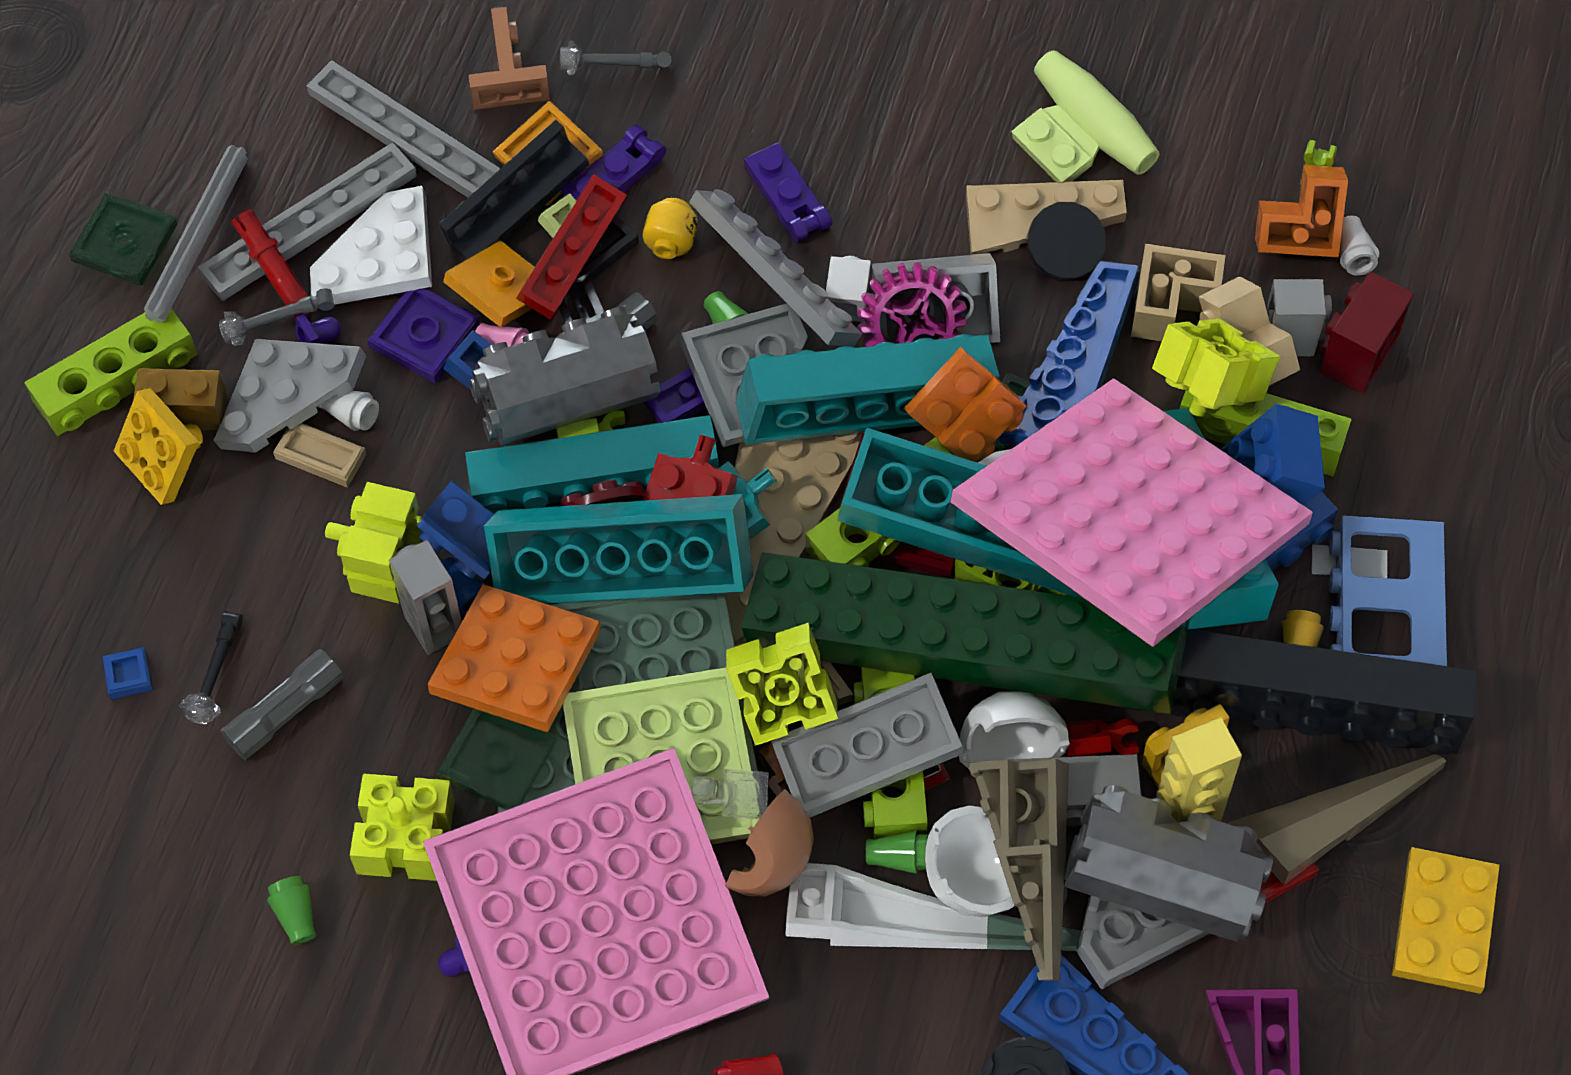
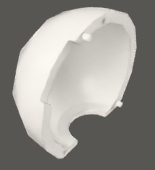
[959,691,1070,769]
[925,805,1015,918]

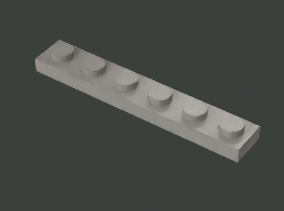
[306,60,501,197]
[197,142,417,302]
[689,189,862,347]

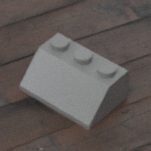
[871,253,1000,343]

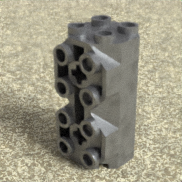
[469,307,661,446]
[1064,785,1273,942]

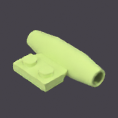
[1011,50,1160,182]

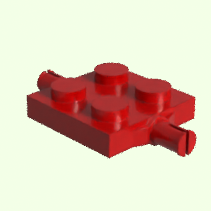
[643,434,738,501]

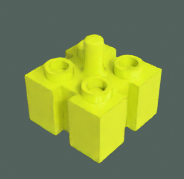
[1152,318,1280,417]
[325,482,422,604]
[726,623,838,746]
[350,774,455,881]

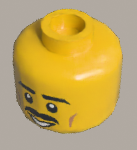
[643,198,698,259]

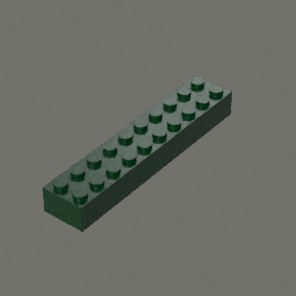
[741,552,1187,714]

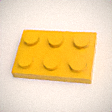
[1392,847,1499,994]

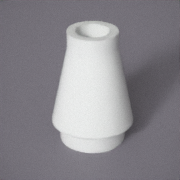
[1340,216,1379,275]
[317,390,379,431]

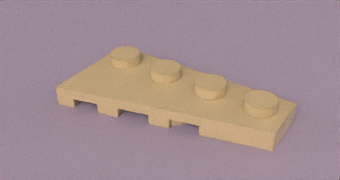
[966,180,1127,255]

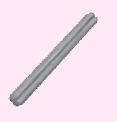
[144,145,248,323]

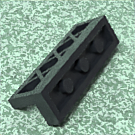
[439,120,590,260]

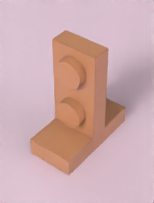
[468,7,550,110]

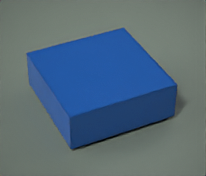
[102,647,153,700]

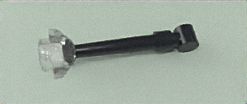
[179,611,243,724]

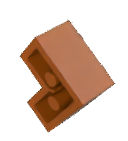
[1255,165,1348,257]

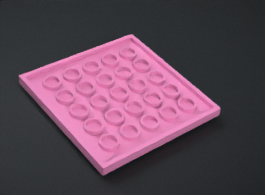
[950,378,1313,647]
[423,748,769,1075]

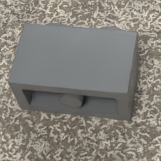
[1266,279,1332,356]

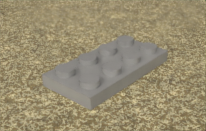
[771,673,965,818]

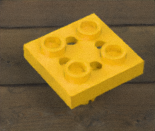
[113,388,203,505]

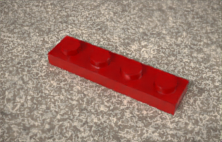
[516,174,627,320]

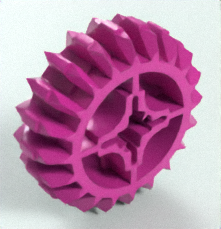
[857,262,967,347]

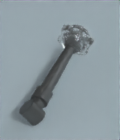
[560,40,672,76]
[219,288,334,346]

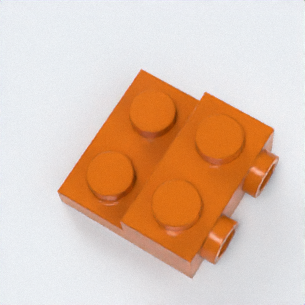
[904,346,1027,462]

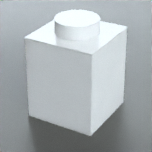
[826,256,871,322]

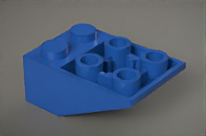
[1220,404,1325,505]

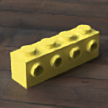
[1156,717,1242,822]

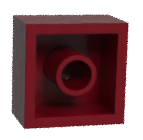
[1319,271,1414,394]

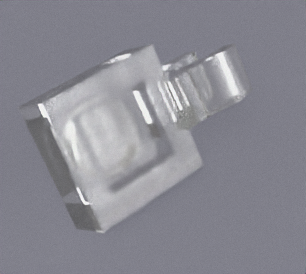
[692,769,769,819]

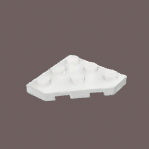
[310,186,432,305]

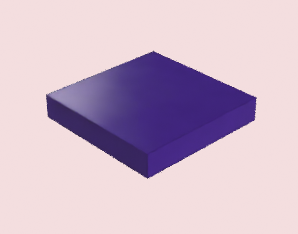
[367,288,480,384]

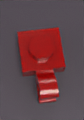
[1066,719,1139,757]

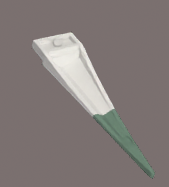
[786,863,1081,951]

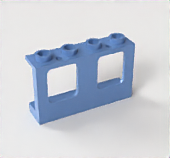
[1329,515,1447,666]

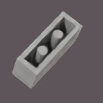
[389,540,462,655]
[1009,754,1141,827]

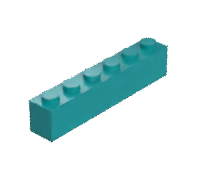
[465,415,719,514]

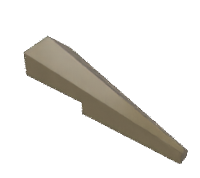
[1228,754,1447,885]
[969,758,1069,982]

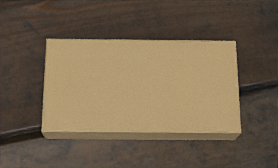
[273,423,367,488]

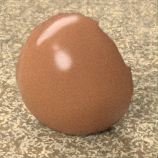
[725,790,814,896]

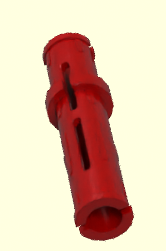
[231,209,318,322]

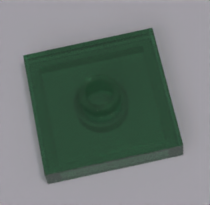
[69,192,178,286]
[437,709,557,810]

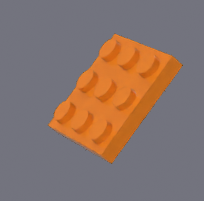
[427,584,601,732]

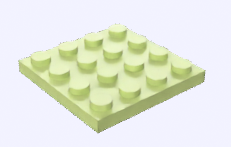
[563,667,760,845]

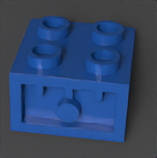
[418,480,494,579]

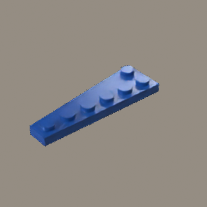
[999,261,1140,446]
[999,955,1189,1075]

